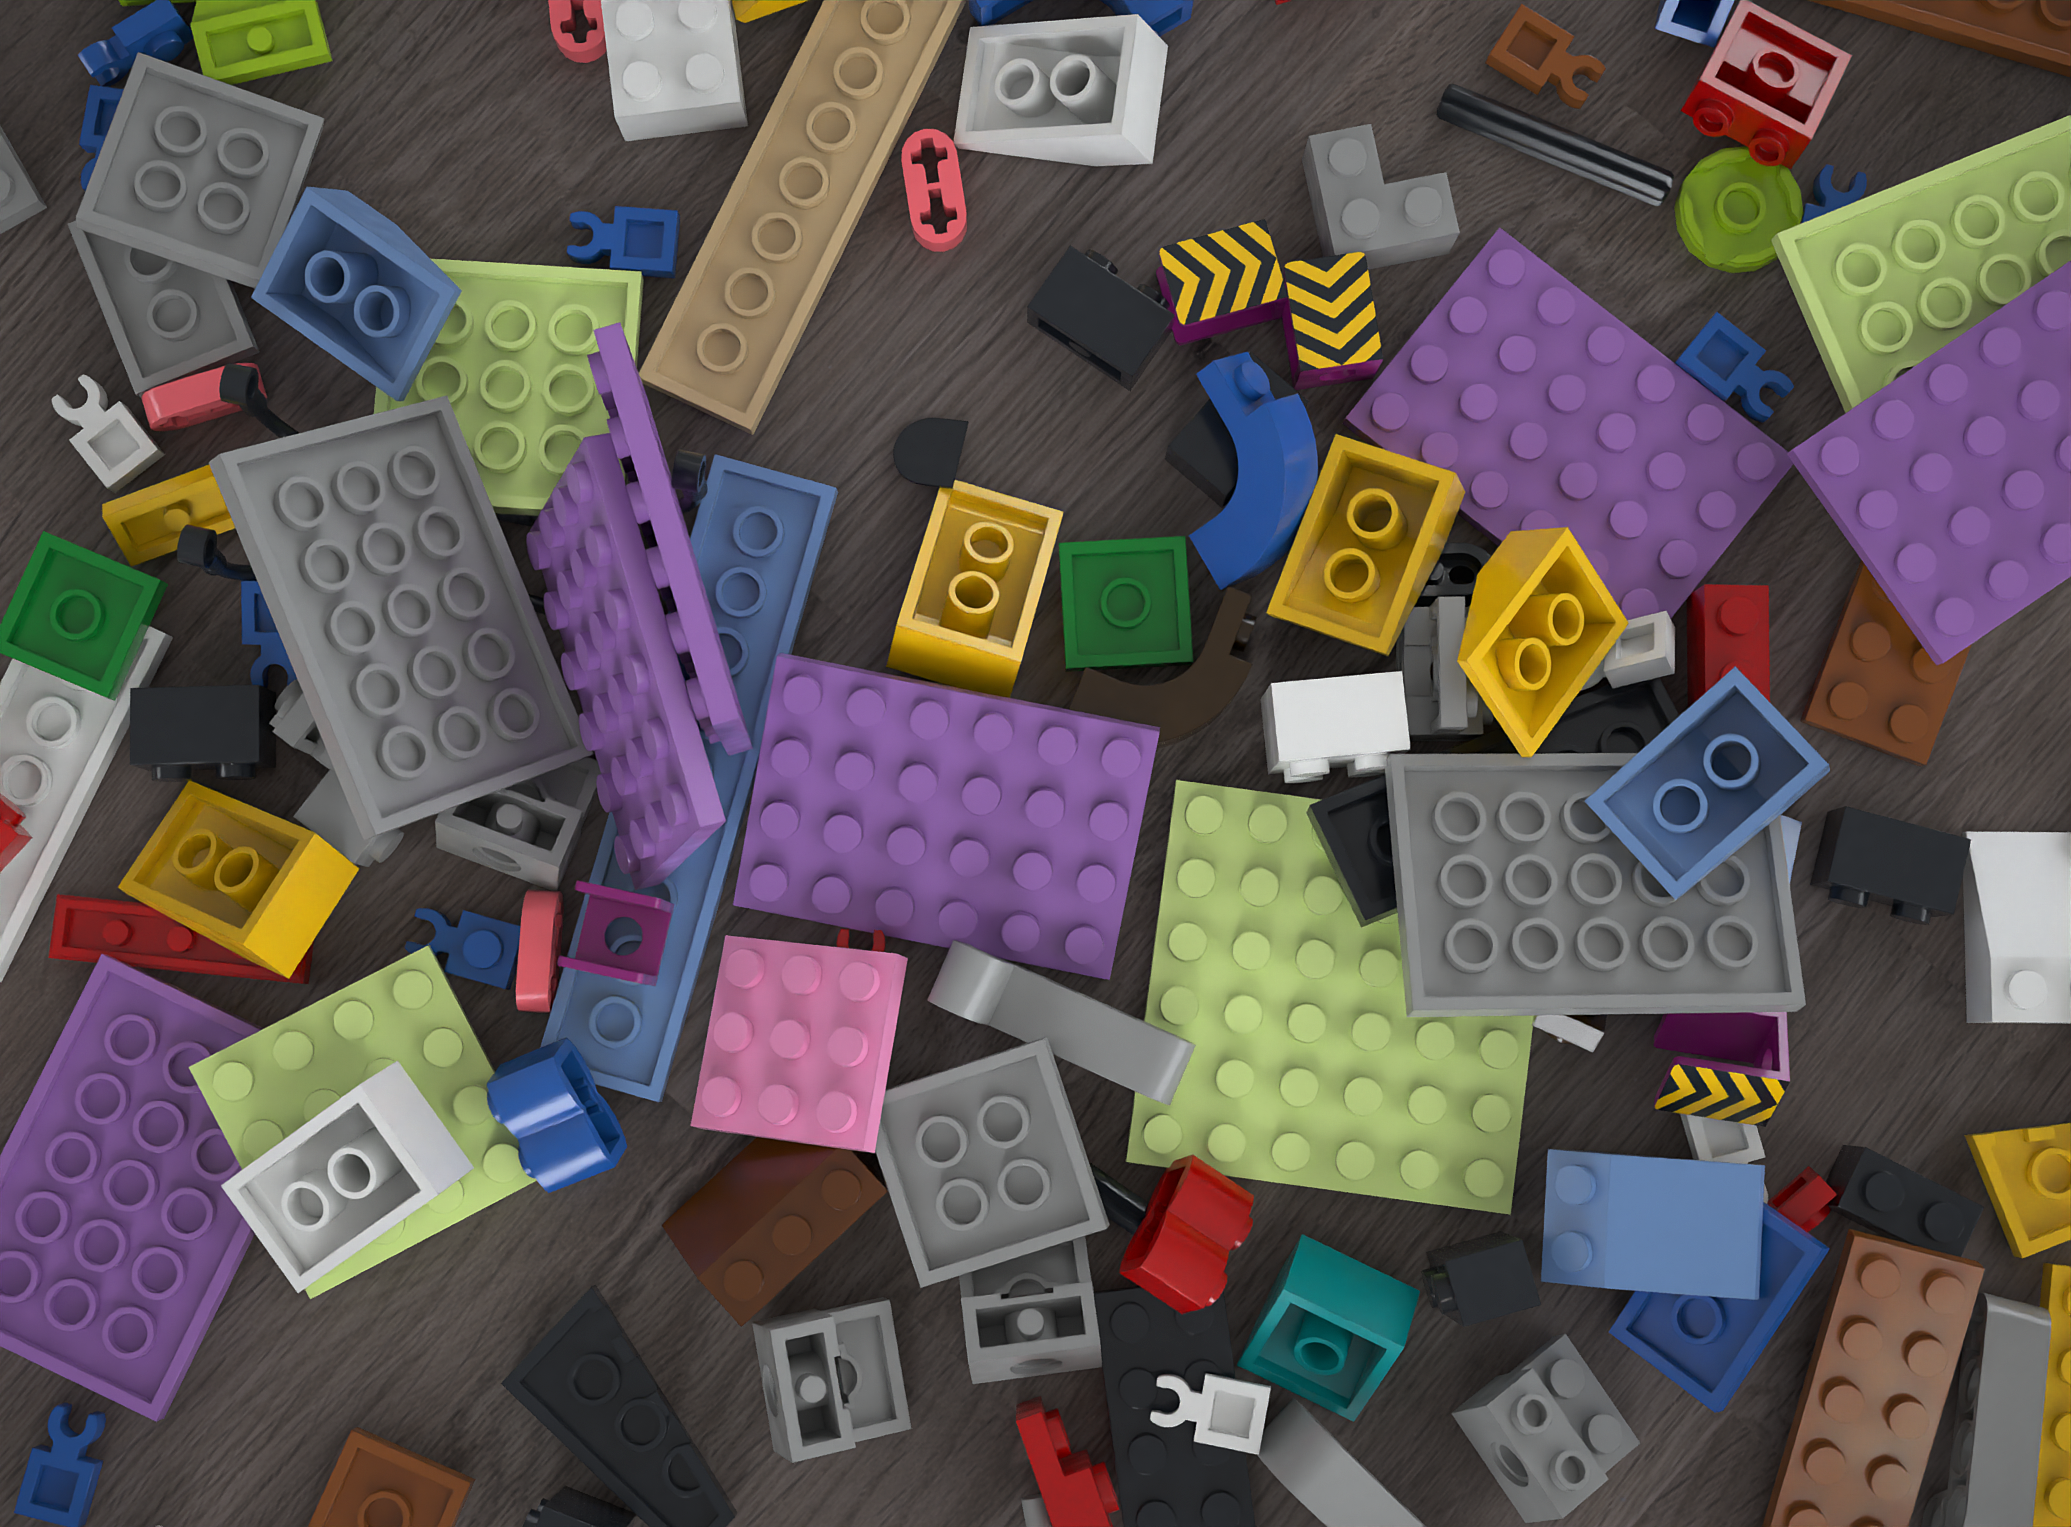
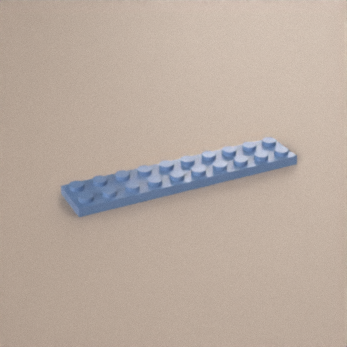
[540,454,838,1102]

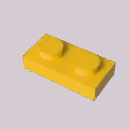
[102,465,235,567]

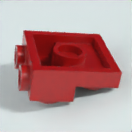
[1680,0,1852,169]
[1016,1396,1120,1527]

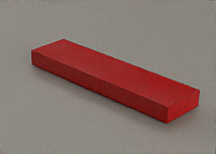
[49,894,314,984]

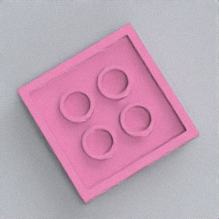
[690,935,908,1153]

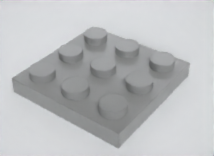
[76,52,324,288]
[875,1037,1110,1288]

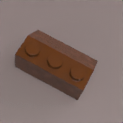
[662,1137,889,1327]

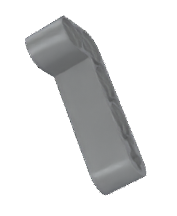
[927,940,1196,1105]
[1921,1293,2051,1527]
[1256,1398,1427,1527]

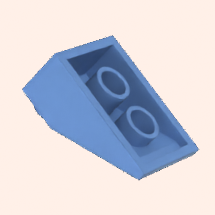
[251,187,462,401]
[1585,666,1830,900]
[1541,1149,1765,1300]

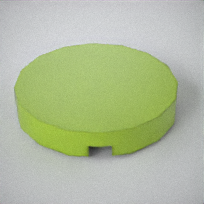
[1674,147,1803,273]

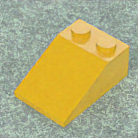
[1266,434,1465,656]
[886,480,1064,698]
[1457,527,1629,757]
[118,781,359,979]

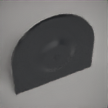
[893,418,969,489]

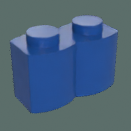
[487,1037,627,1193]

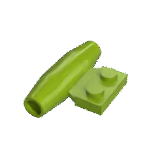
[119,0,333,85]

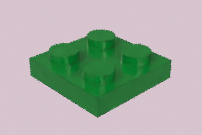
[0,531,168,701]
[1058,536,1193,672]

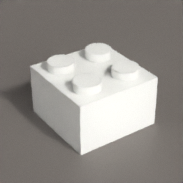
[601,0,748,142]
[1260,671,1410,783]

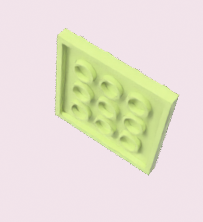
[374,259,644,516]
[189,945,537,1299]

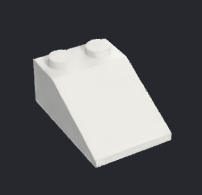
[954,14,1168,167]
[1962,832,2071,1024]
[221,1060,474,1293]

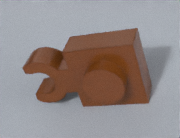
[1485,4,1606,109]

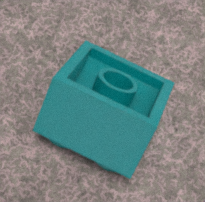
[1237,1234,1420,1422]

